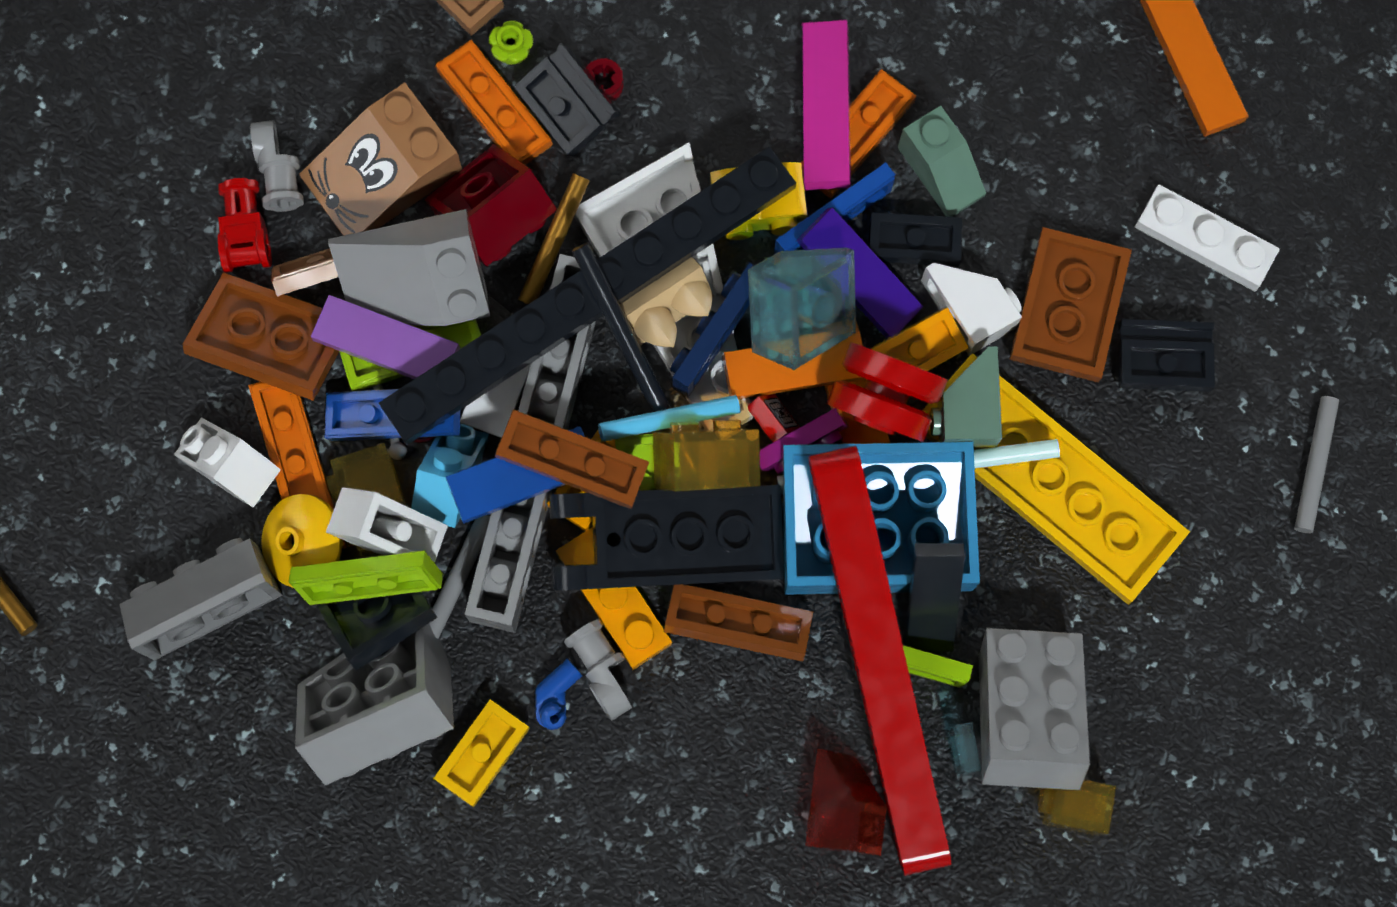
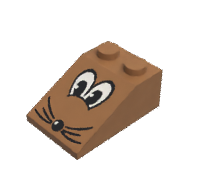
[299,83,462,236]

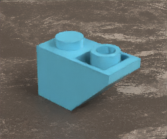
[411,424,489,528]

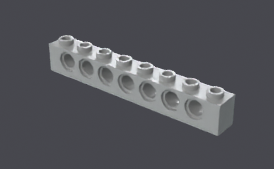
[464,254,596,633]

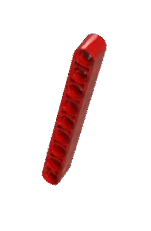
[808,445,952,876]

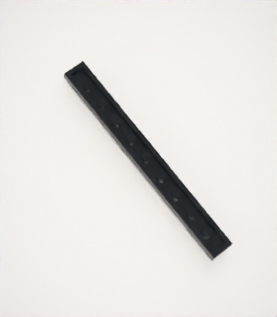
[379,146,796,445]

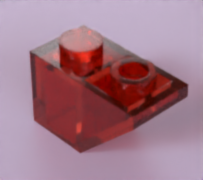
[805,749,887,856]

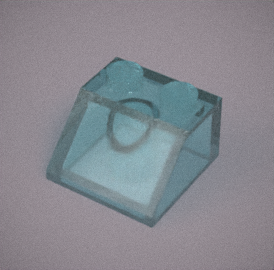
[748,248,856,370]

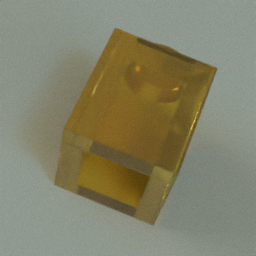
[1038,780,1116,836]

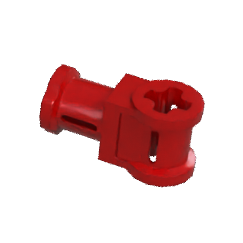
[217,178,272,273]

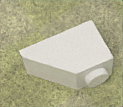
[921,263,1022,356]
[326,487,448,563]

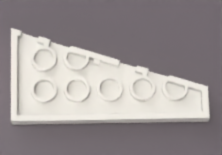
[574,143,753,442]

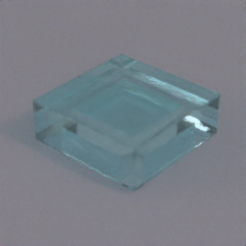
[948,722,981,776]

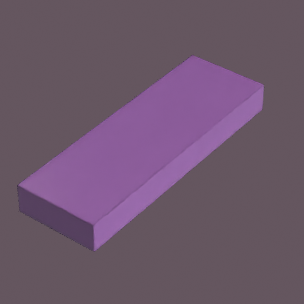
[311,295,460,379]

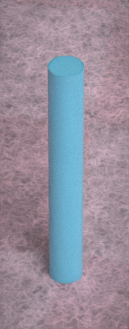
[598,395,740,442]

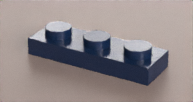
[670,263,765,398]

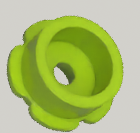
[489,21,533,64]

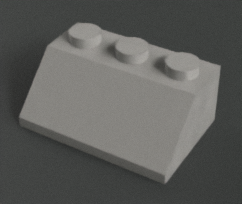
[119,538,283,660]

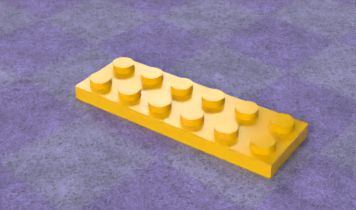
[922,353,1190,605]

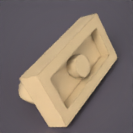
[619,257,714,347]

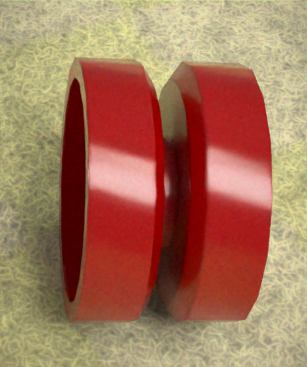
[826,342,948,442]

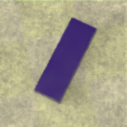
[796,207,923,339]

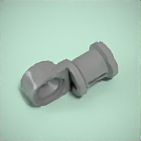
[250,120,304,212]
[564,618,632,721]

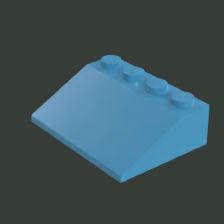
[783,442,980,595]

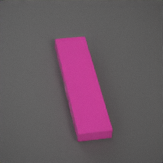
[803,20,851,190]

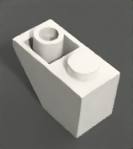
[174,417,281,507]

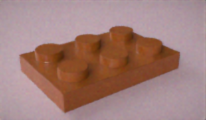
[1009,227,1132,383]
[183,272,339,401]

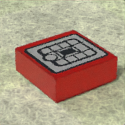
[747,394,800,442]

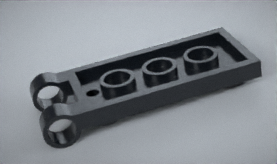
[549,485,785,591]

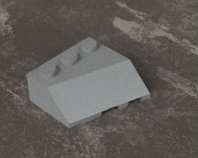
[295,623,454,785]

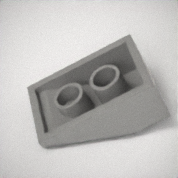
[328,209,490,326]

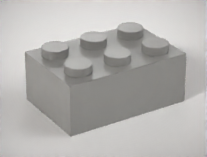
[979,628,1090,790]

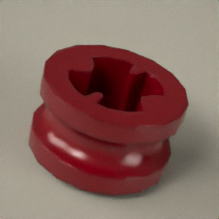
[585,58,624,102]

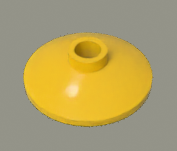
[261,494,343,588]

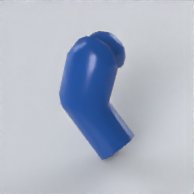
[535,658,583,730]

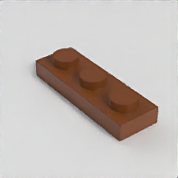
[495,410,649,509]
[664,584,813,662]

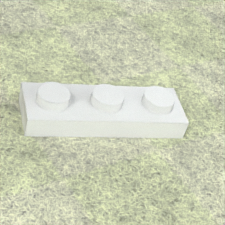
[1135,184,1280,291]

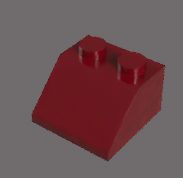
[424,144,557,267]

